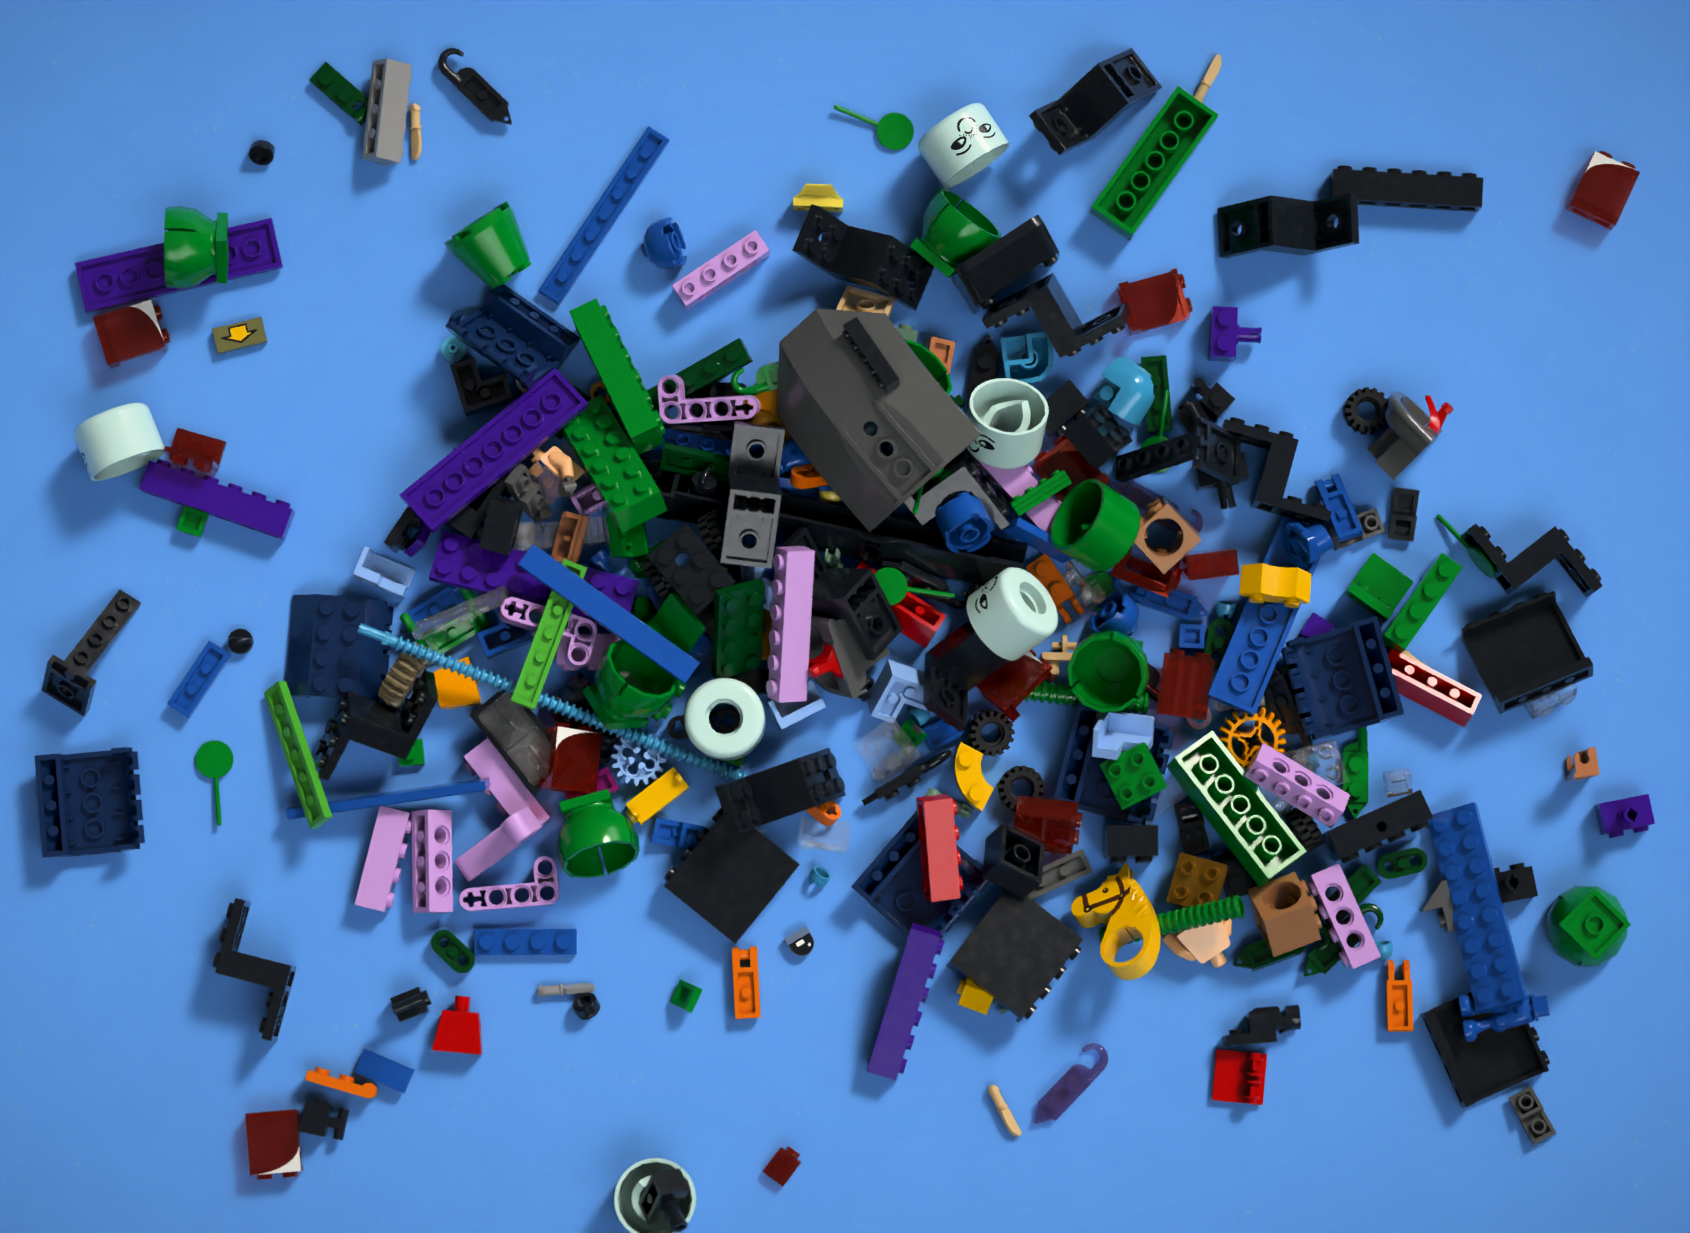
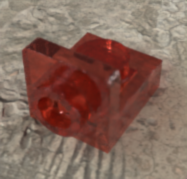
[763,1146,801,1186]

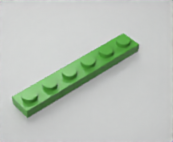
[510,559,587,711]
[264,681,333,829]

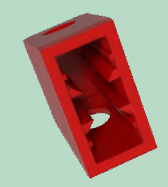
[432,996,483,1055]

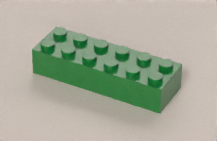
[1090,86,1219,240]
[569,298,666,455]
[561,395,668,533]
[1167,730,1307,887]

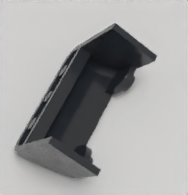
[952,215,1060,314]

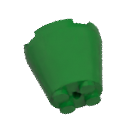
[444,201,531,289]

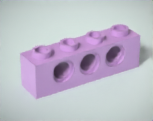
[672,230,770,311]
[1244,743,1350,828]
[411,810,453,913]
[1307,863,1381,970]

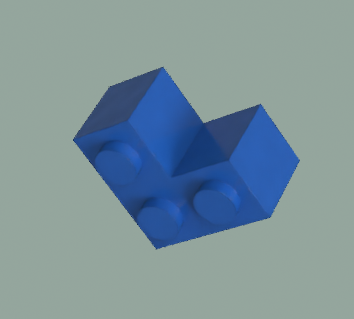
[477,598,534,660]

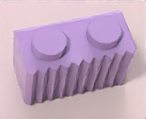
[569,484,606,517]

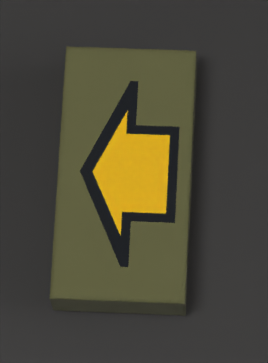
[212,317,268,354]

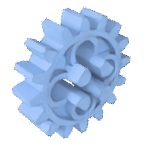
[610,731,666,787]

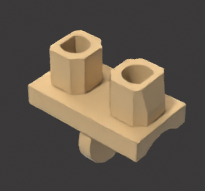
[1041,635,1077,675]

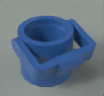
[1286,520,1333,565]

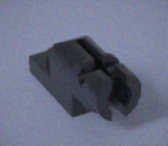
[1223,1005,1301,1046]

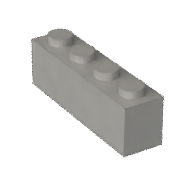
[362,58,412,165]

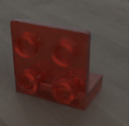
[164,428,227,474]

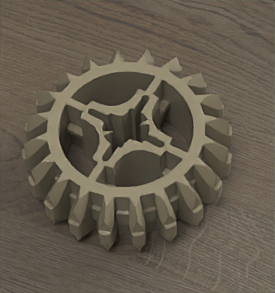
[378,642,430,708]

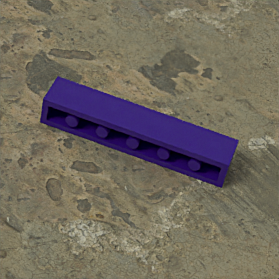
[139,459,295,541]
[867,923,944,1080]

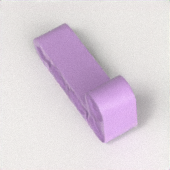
[658,374,761,424]
[498,597,597,669]
[454,806,543,882]
[459,856,560,912]

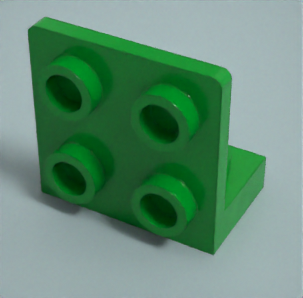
[1344,553,1413,623]
[644,592,706,654]
[1099,742,1167,810]

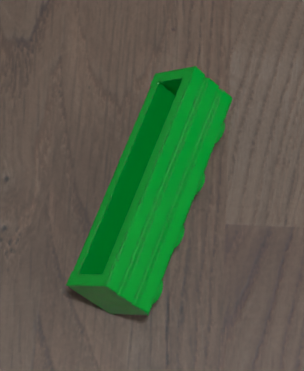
[1009,469,1072,518]

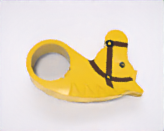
[1071,863,1161,980]

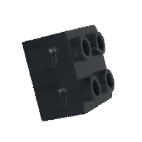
[544,672,597,747]

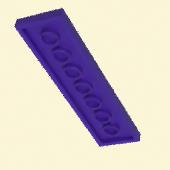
[75,218,283,313]
[399,368,589,533]
[429,531,639,623]

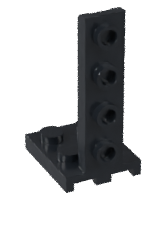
[1115,417,1241,486]
[41,590,141,717]

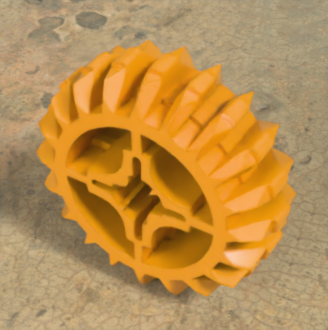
[1218,707,1286,770]

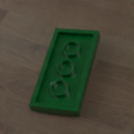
[711,578,765,679]

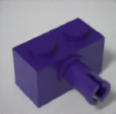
[1208,306,1262,362]
[1595,794,1655,838]

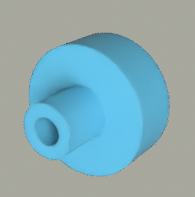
[441,337,467,363]

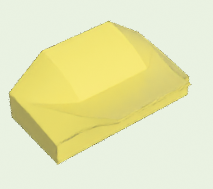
[793,184,843,212]

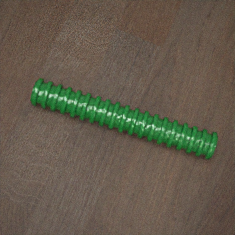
[1000,676,1149,715]
[1099,895,1245,944]

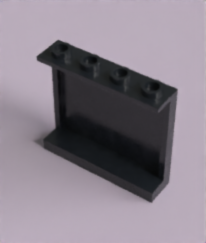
[1461,591,1593,714]
[664,807,800,944]
[946,889,1083,1022]
[1421,992,1550,1108]

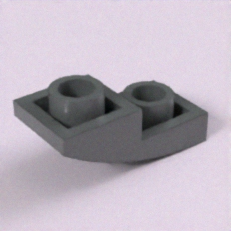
[504,463,546,518]
[1325,508,1385,551]
[1508,1086,1556,1146]

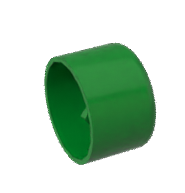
[1050,479,1141,572]

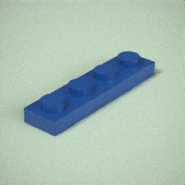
[474,929,577,955]

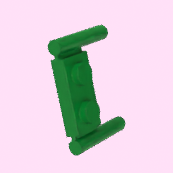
[400,588,491,654]

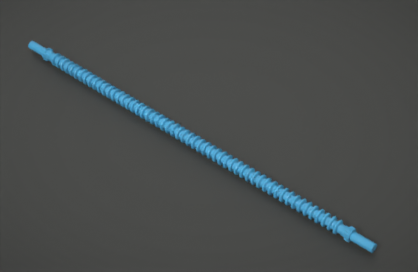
[357,623,752,781]

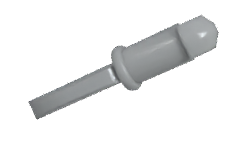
[536,983,595,997]

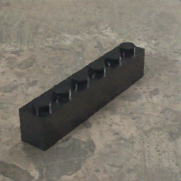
[1329,165,1483,212]

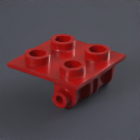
[1212,1049,1267,1105]

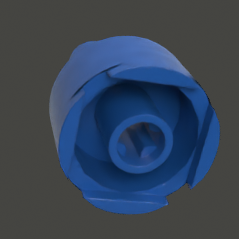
[935,492,994,553]

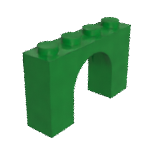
[1382,553,1463,653]

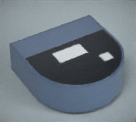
[784,926,814,956]

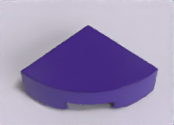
[404,524,431,557]
[1300,612,1335,638]

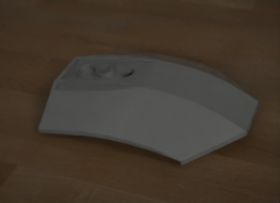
[777,308,982,532]

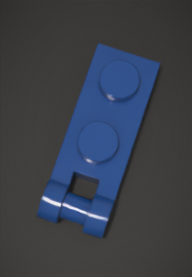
[1314,474,1363,543]

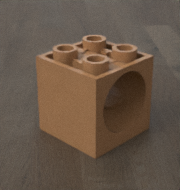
[1134,496,1201,574]
[1248,872,1322,957]

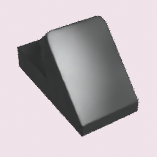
[1420,880,1455,932]

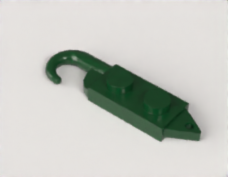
[1303,903,1384,977]
[1233,923,1331,972]

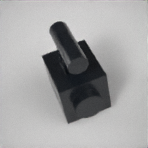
[1191,378,1235,421]
[1175,400,1211,434]
[390,987,432,1022]
[299,1097,349,1140]

